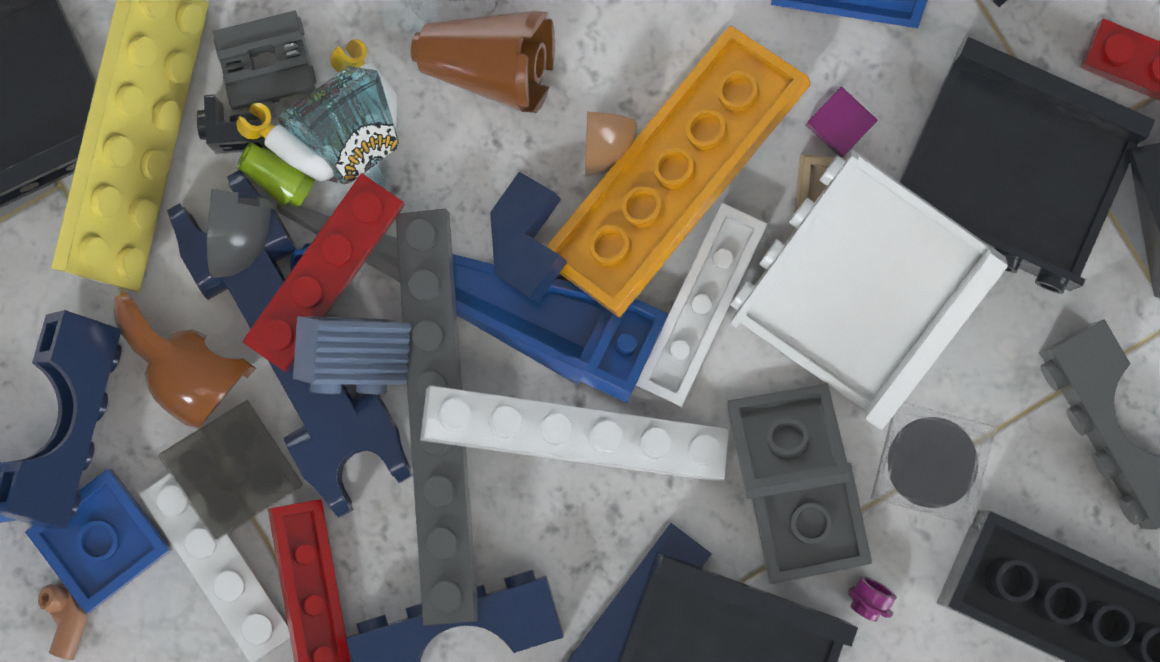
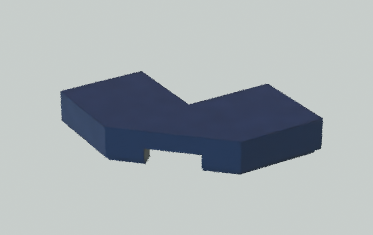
[490,172,567,304]

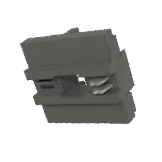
[213,10,317,110]

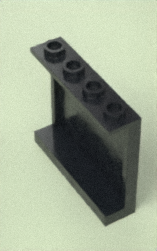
[0,0,96,208]
[899,37,1155,294]
[617,552,858,662]

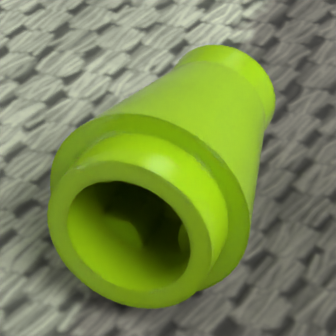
[236,142,315,208]

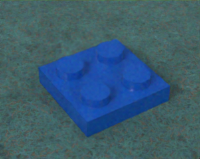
[25,469,173,614]

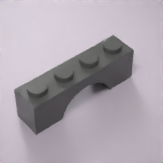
[1039,319,1160,530]

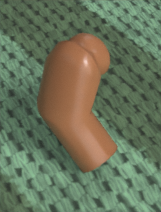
[38,583,87,660]

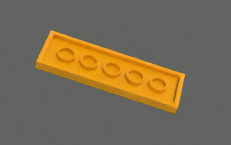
[546,25,811,318]

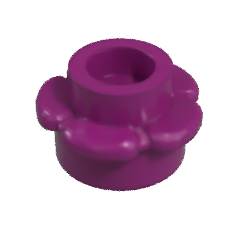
[847,576,897,622]

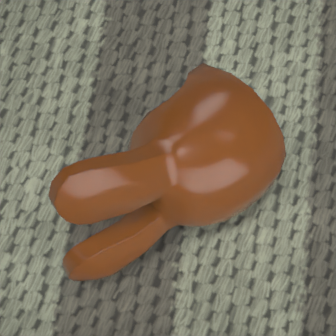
[114,292,257,428]

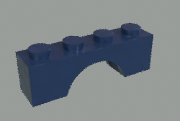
[0,310,122,529]
[346,569,564,662]

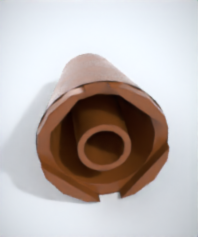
[411,11,555,114]

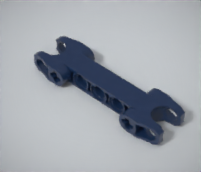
[167,170,413,518]

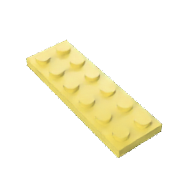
[51,0,210,292]

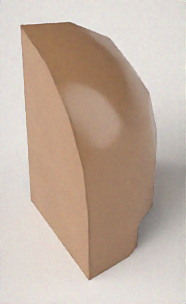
[585,111,637,176]

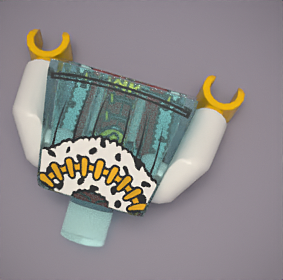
[236,39,399,188]

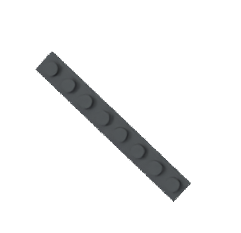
[396,208,479,625]

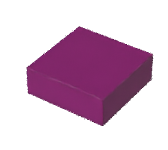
[805,86,878,158]

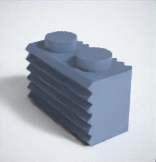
[293,316,412,394]

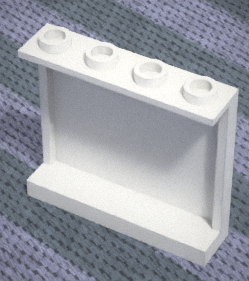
[730,150,1008,431]

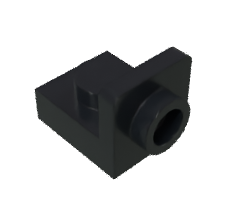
[197,94,270,154]

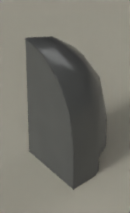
[207,189,272,278]

